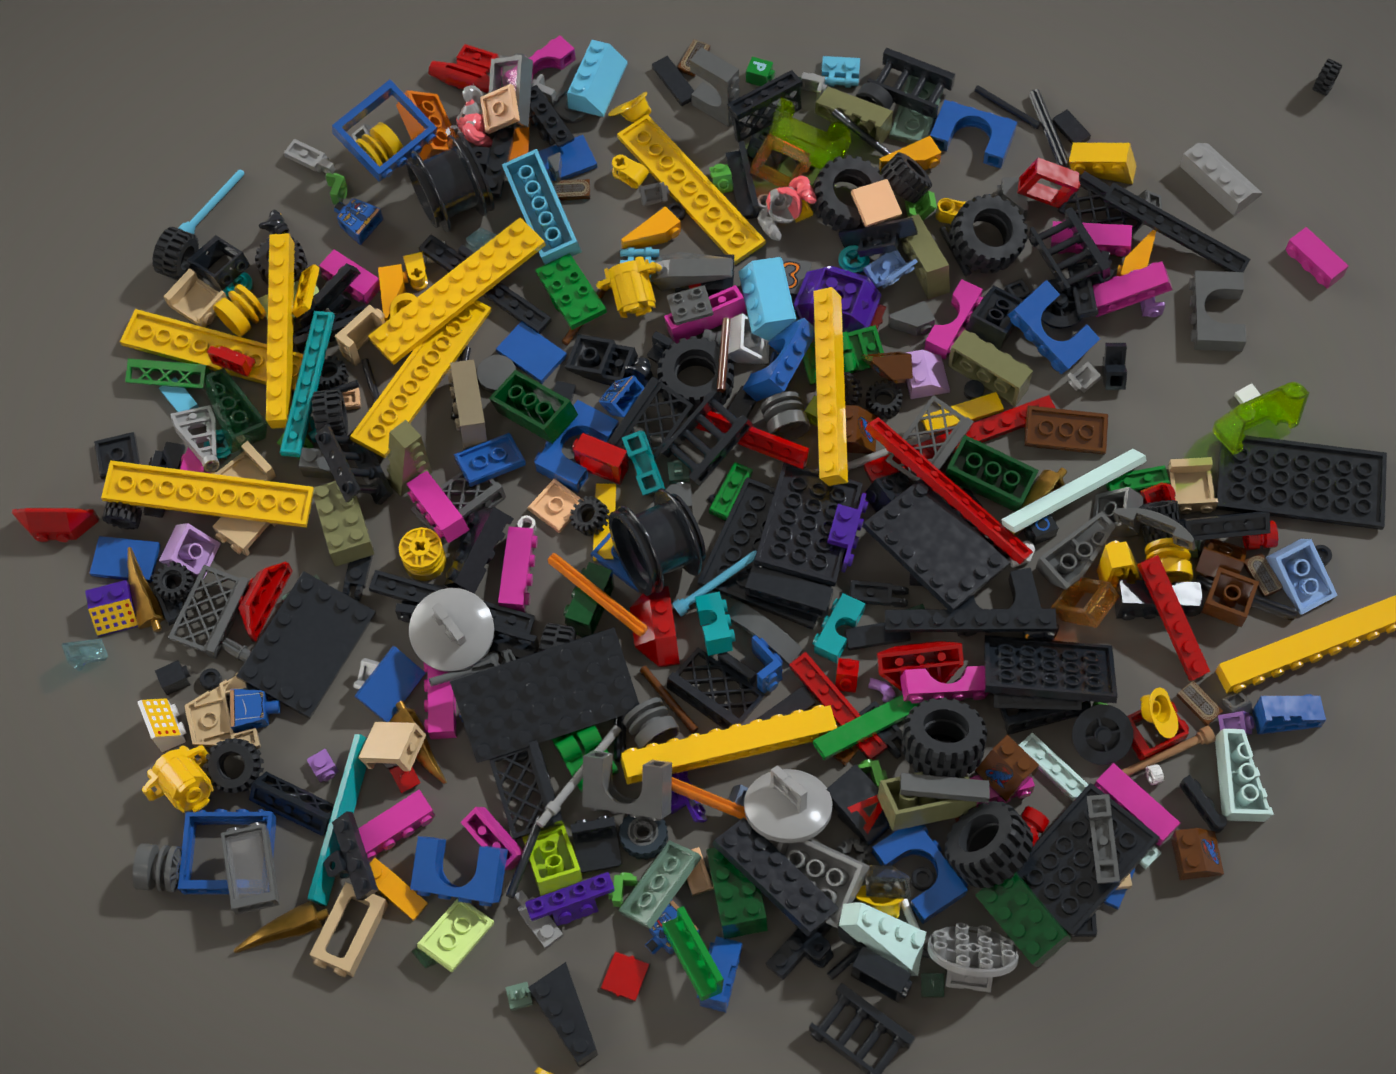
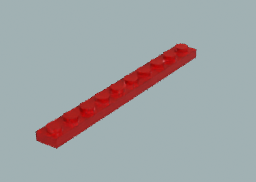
[864,395,1056,484]
[865,417,1033,565]

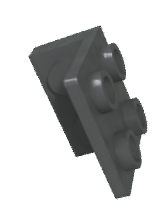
[667,285,713,325]

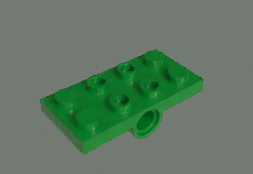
[535,253,607,330]
[802,325,884,385]
[551,725,619,792]

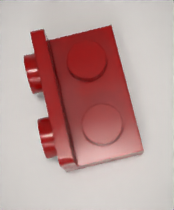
[207,346,256,377]

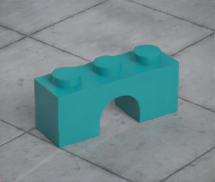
[622,430,665,496]
[695,592,736,656]
[812,593,865,664]

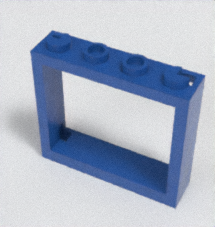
[332,79,437,182]
[178,809,277,894]

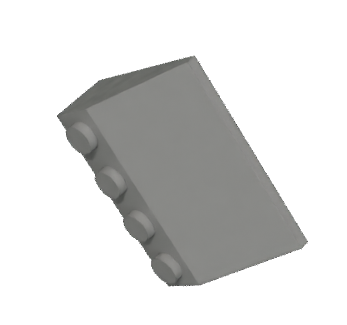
[777,839,870,928]

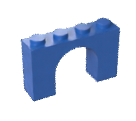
[930,100,1017,168]
[1008,280,1100,374]
[743,318,815,401]
[534,400,619,493]
[871,824,968,924]
[410,836,508,907]

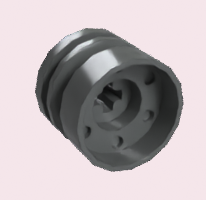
[760,391,811,441]
[623,697,680,749]
[133,843,182,892]

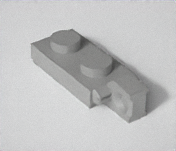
[284,139,336,174]
[515,890,564,949]

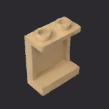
[164,269,228,327]
[335,304,385,367]
[210,441,276,481]
[1167,457,1218,514]
[213,517,277,556]
[358,722,426,771]

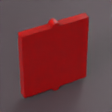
[601,951,650,1001]

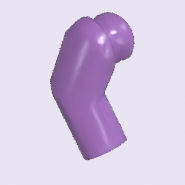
[868,678,895,703]

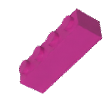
[1051,221,1132,257]
[1092,261,1173,317]
[664,285,747,344]
[406,471,469,543]
[498,527,538,612]
[424,663,457,739]
[1094,763,1180,847]
[358,790,436,862]

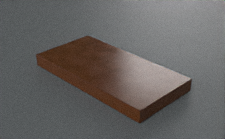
[1024,405,1108,455]

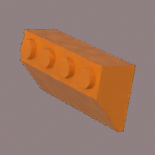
[396,90,455,160]

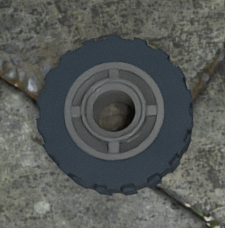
[619,814,668,860]

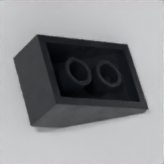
[965,285,1023,350]

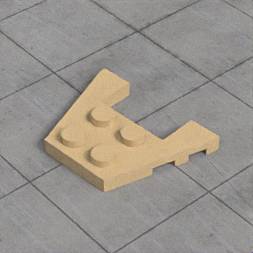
[184,672,261,749]

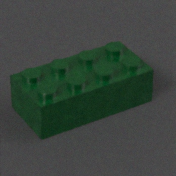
[489,370,578,444]
[945,435,1039,512]
[706,848,768,939]
[975,872,1072,968]

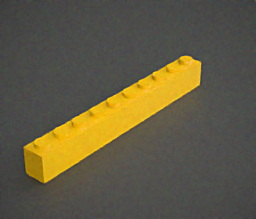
[266,233,295,429]
[814,287,848,486]
[1215,595,1396,693]
[621,705,837,785]

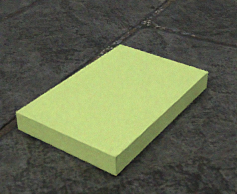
[417,897,494,972]

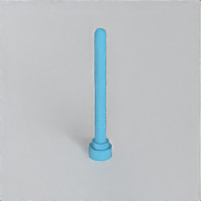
[178,170,244,234]
[672,551,757,617]

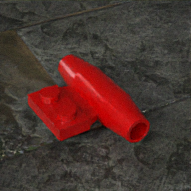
[428,44,498,94]

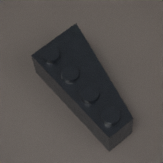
[444,507,514,594]
[1113,579,1204,620]
[528,962,598,1068]

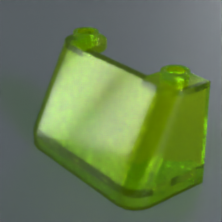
[768,97,851,170]
[1213,382,1309,455]

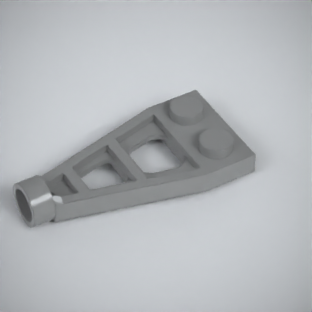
[170,405,220,472]

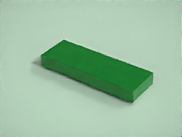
[709,462,753,521]
[1106,465,1170,492]

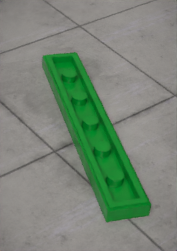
[812,695,928,760]

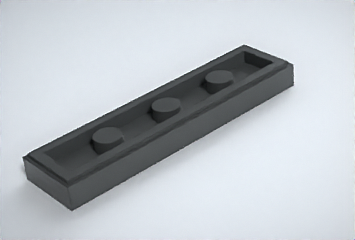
[900,773,990,803]

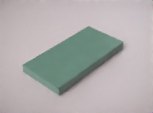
[889,75,944,144]
[618,840,702,929]

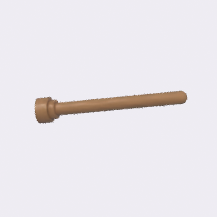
[1122,725,1216,776]

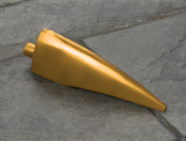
[1011,467,1067,536]
[128,547,165,632]
[390,701,447,784]
[234,901,329,953]

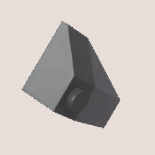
[651,252,733,291]
[1036,511,1116,590]

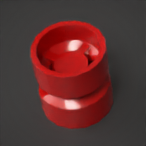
[1242,521,1279,550]
[1020,806,1050,846]

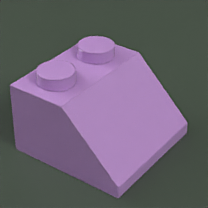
[906,350,950,399]
[159,523,221,579]

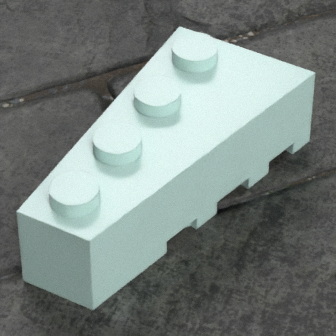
[1215,729,1274,822]
[839,902,926,976]

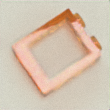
[750,133,811,188]
[1051,577,1120,628]

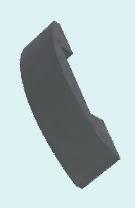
[1114,508,1195,551]
[725,601,803,665]
[1087,794,1120,884]

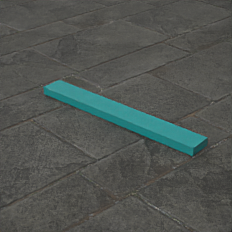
[279,311,335,457]
[307,734,367,906]

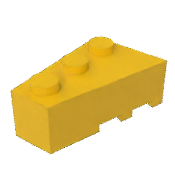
[1069,143,1136,185]
[1097,541,1142,593]

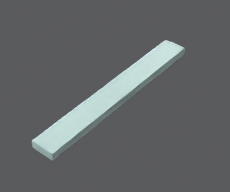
[1001,449,1147,533]
[1019,732,1162,869]

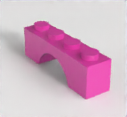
[503,35,576,93]
[924,279,983,360]
[900,666,989,703]

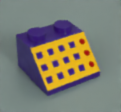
[85,580,138,637]

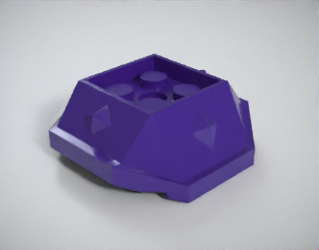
[794,266,881,332]

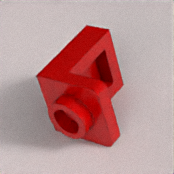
[1140,482,1176,504]
[835,658,860,693]
[388,766,420,793]

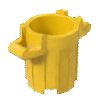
[596,257,662,318]
[142,745,214,813]

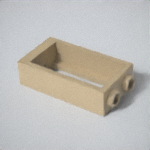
[310,883,389,977]

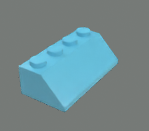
[567,40,628,117]
[738,257,796,341]

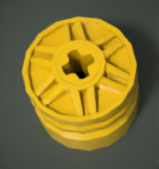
[355,122,404,167]
[213,284,266,337]
[399,527,447,581]
[1145,538,1193,583]

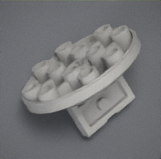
[409,588,494,672]
[744,765,832,843]
[928,923,1019,992]

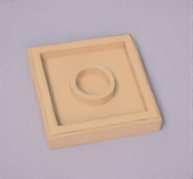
[480,84,520,134]
[851,179,902,227]
[528,479,584,533]

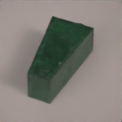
[205,368,268,454]

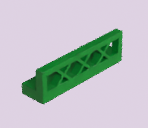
[125,359,211,389]
[662,906,724,1001]

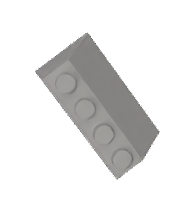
[1180,143,1262,216]

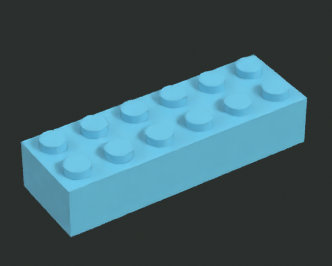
[502,149,582,265]

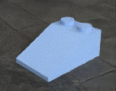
[1265,539,1338,615]

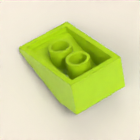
[522,825,583,896]

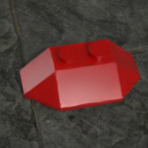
[12,508,99,542]
[239,562,293,642]
[629,586,680,667]
[877,641,964,691]

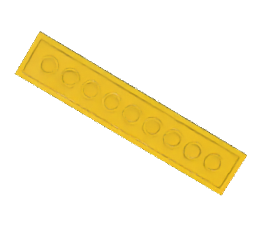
[617,114,766,265]
[368,218,546,365]
[350,300,491,458]
[120,309,304,392]
[101,461,314,528]

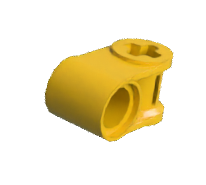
[612,155,649,189]
[935,198,966,224]
[403,252,428,291]

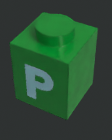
[746,57,776,86]

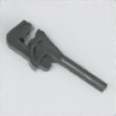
[429,649,515,687]

